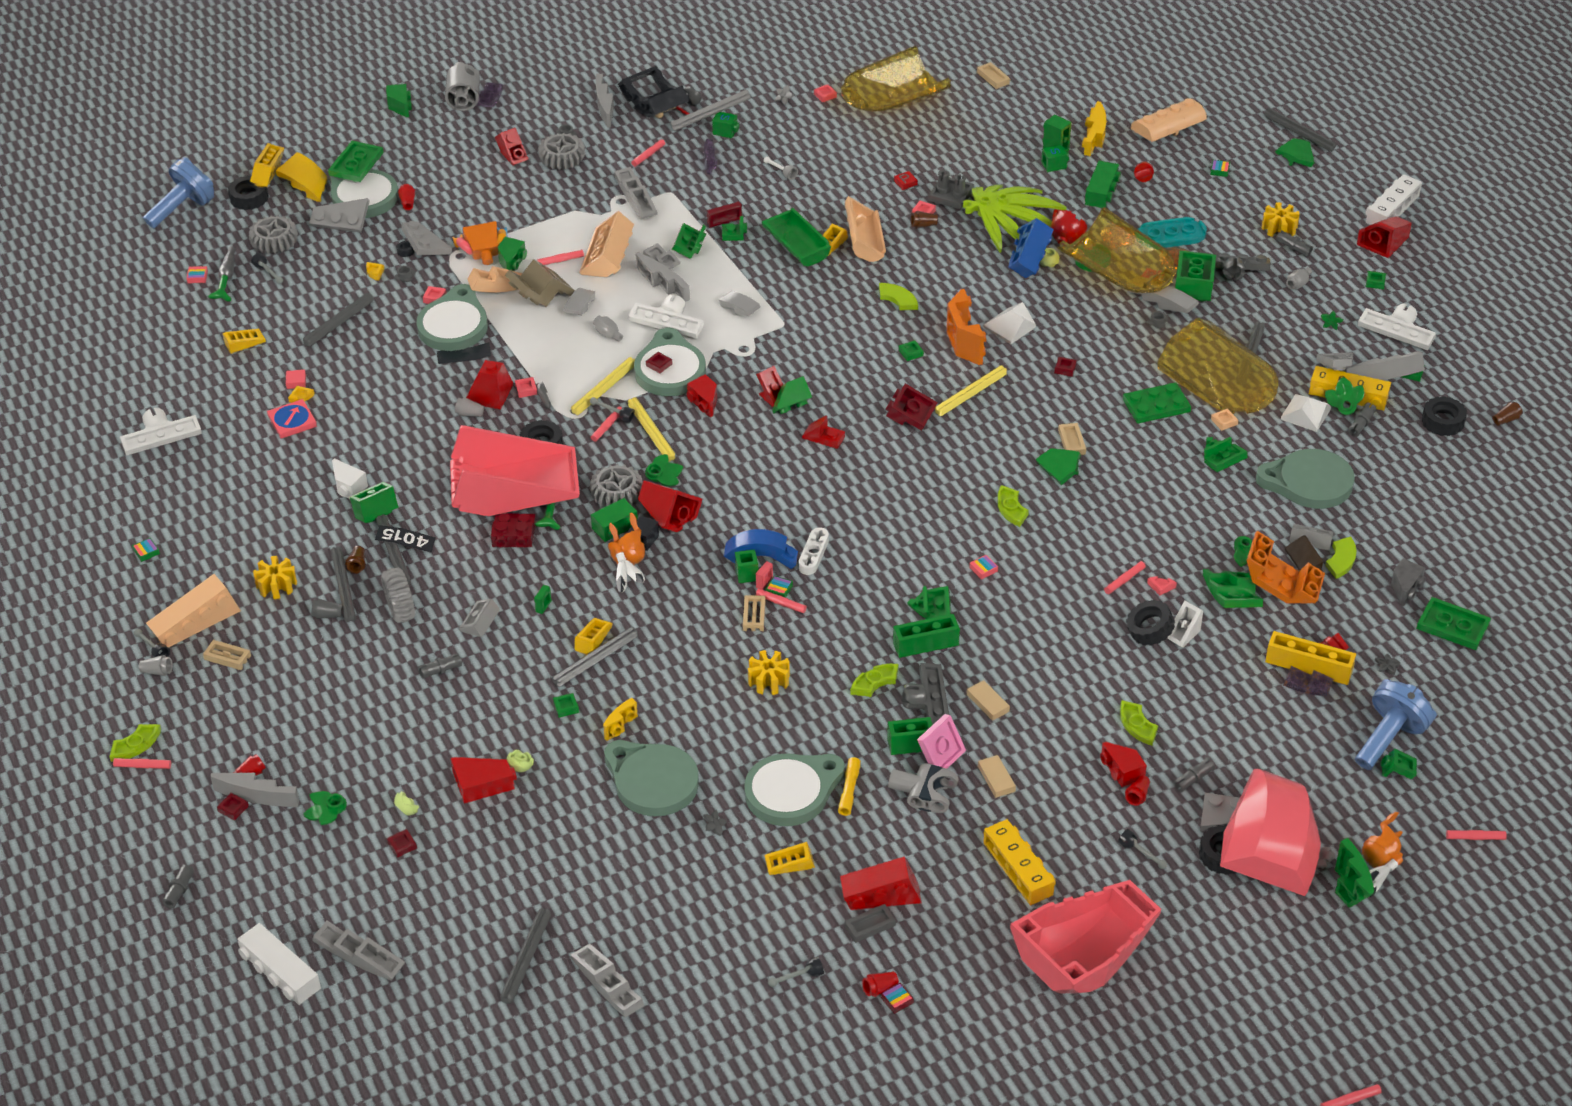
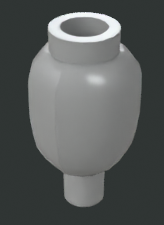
[1286,267,1312,290]
[593,315,623,341]

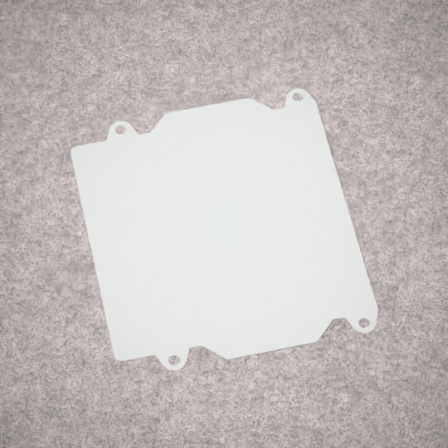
[449,192,784,419]

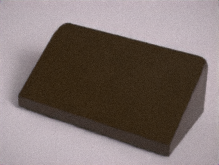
[1285,535,1323,571]

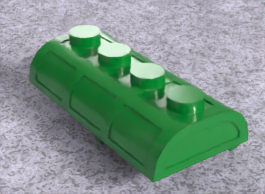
[762,208,831,267]

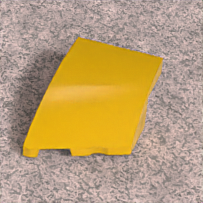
[276,152,328,202]

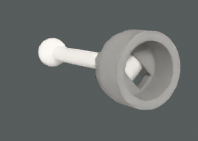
[764,157,798,180]

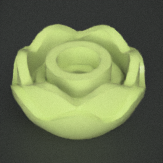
[1040,248,1060,268]
[507,750,534,772]
[394,791,419,816]

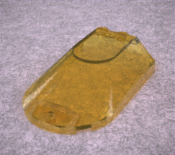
[841,46,951,111]
[1059,207,1176,293]
[1158,318,1278,414]

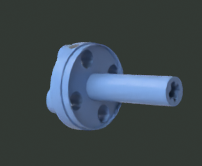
[143,157,214,229]
[1355,679,1437,770]

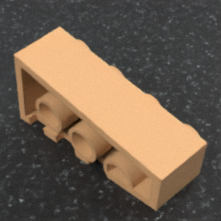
[146,574,241,647]

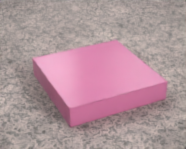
[917,714,966,769]

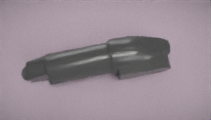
[536,382,551,409]

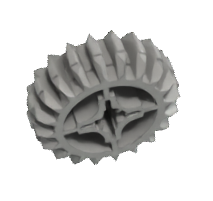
[538,133,585,170]
[249,215,298,255]
[590,463,643,507]
[381,567,415,623]

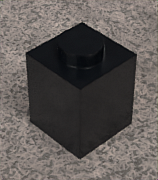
[629,515,659,551]

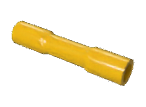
[838,757,861,816]

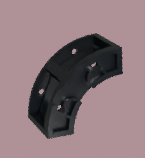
[618,65,690,117]

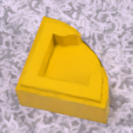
[366,262,385,281]
[288,386,315,403]

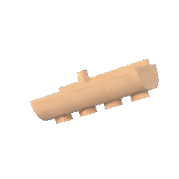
[1131,98,1207,142]
[845,196,886,262]

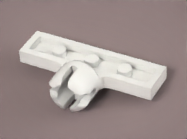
[628,294,704,339]
[1358,303,1436,350]
[120,408,202,456]

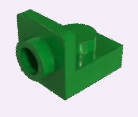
[722,216,747,241]
[1381,748,1417,780]

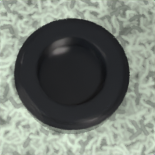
[396,241,415,257]

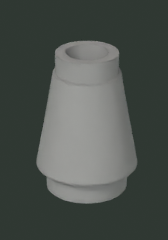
[455,397,484,417]
[139,655,173,676]

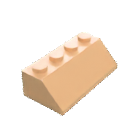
[579,211,634,277]

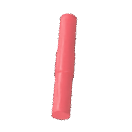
[631,139,665,167]
[537,250,584,265]
[591,406,622,442]
[1104,561,1146,595]
[756,588,807,613]
[113,758,171,769]
[1446,830,1507,840]
[1321,1084,1382,1106]

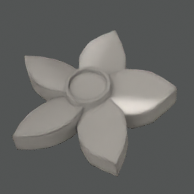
[775,85,794,105]

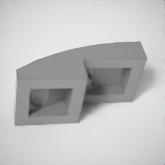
[643,243,680,269]
[564,288,596,315]
[719,291,760,316]

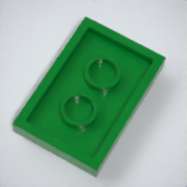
[328,140,384,183]
[1123,382,1191,424]
[1416,597,1491,650]

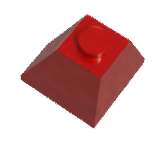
[1356,216,1412,258]
[466,360,514,410]
[638,480,703,533]

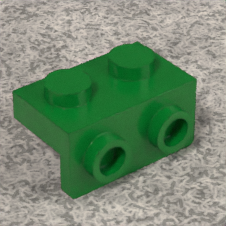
[672,223,706,259]

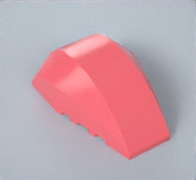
[1220,769,1321,896]
[1010,880,1161,994]

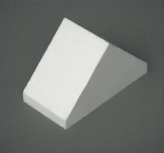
[1167,601,1203,647]

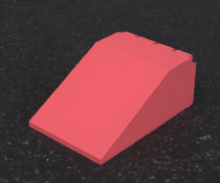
[450,425,580,516]

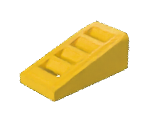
[823,224,849,255]
[222,329,266,354]
[575,618,612,654]
[764,842,815,875]

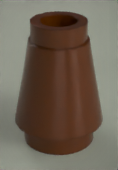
[910,211,938,229]
[1492,402,1523,426]
[345,546,366,574]

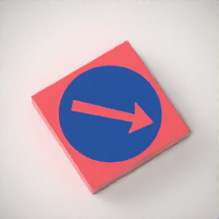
[267,399,317,439]

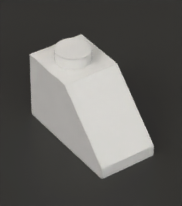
[332,459,368,499]

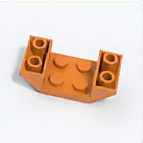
[946,289,986,365]
[1247,531,1325,603]

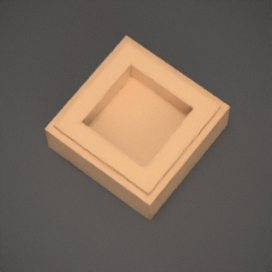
[1211,408,1238,431]

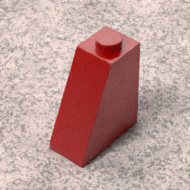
[450,757,517,804]

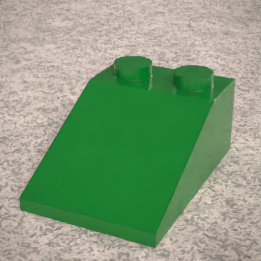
[1175,250,1216,301]

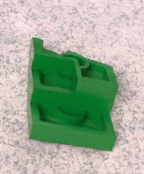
[1203,569,1263,608]
[1335,838,1374,908]

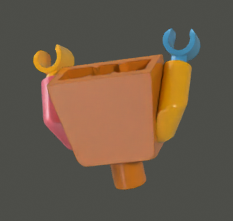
[452,221,508,265]

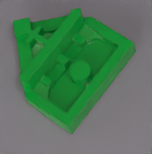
[1275,138,1314,167]
[1204,437,1248,472]
[1035,448,1081,485]
[907,586,951,619]

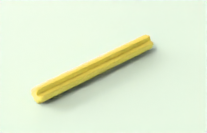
[571,357,635,415]
[935,365,1007,416]
[628,397,675,462]

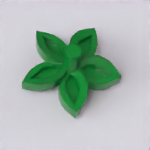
[1321,311,1344,330]

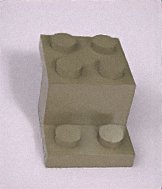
[505,259,575,307]

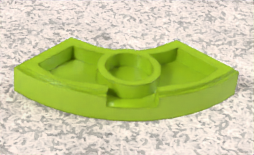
[879,283,918,311]
[997,485,1029,527]
[1325,536,1357,579]
[850,664,899,697]
[1120,700,1158,746]
[109,724,161,762]

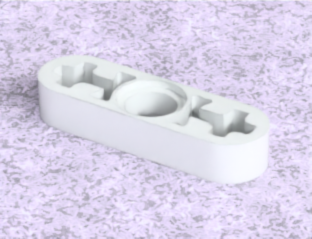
[799,528,829,575]

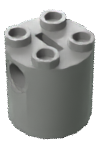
[445,62,480,111]

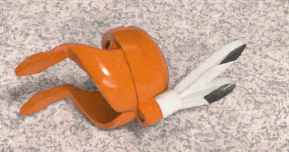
[608,512,645,593]
[1362,812,1403,897]

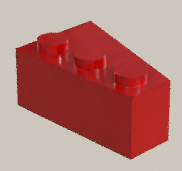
[840,856,922,910]

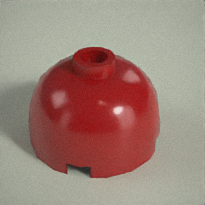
[1051,211,1088,246]

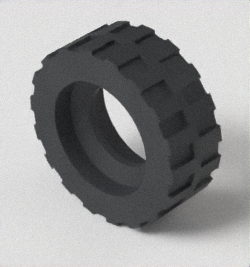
[228,176,269,210]
[1422,396,1467,436]
[519,420,563,445]
[1126,600,1175,646]
[1199,825,1237,875]

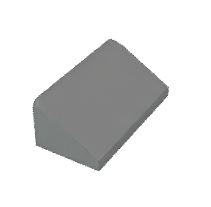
[1289,524,1334,550]
[459,599,500,637]

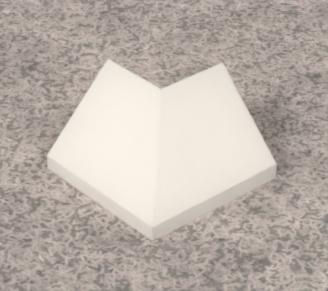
[983,302,1036,344]
[1281,394,1331,432]

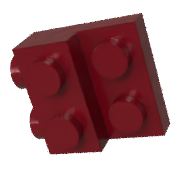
[885,383,938,431]
[491,513,536,547]

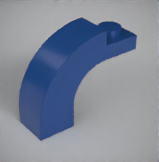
[724,529,798,569]

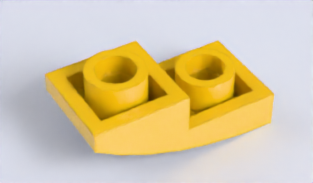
[603,698,638,741]

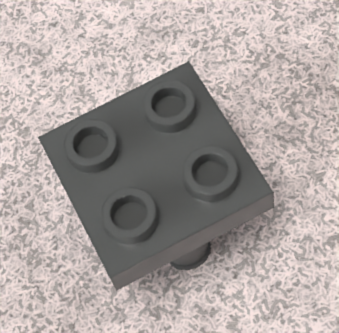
[928,170,974,209]

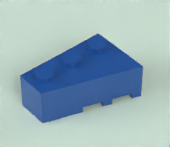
[1008,218,1054,279]

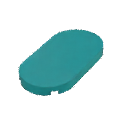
[1136,217,1207,249]

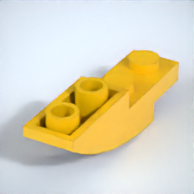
[1082,101,1106,156]

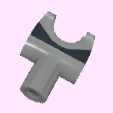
[888,763,959,813]

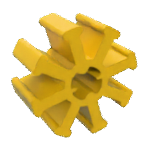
[1262,202,1300,237]
[253,556,297,599]
[748,650,790,695]

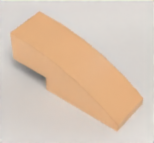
[467,266,522,293]

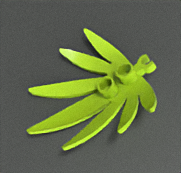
[963,184,1067,253]

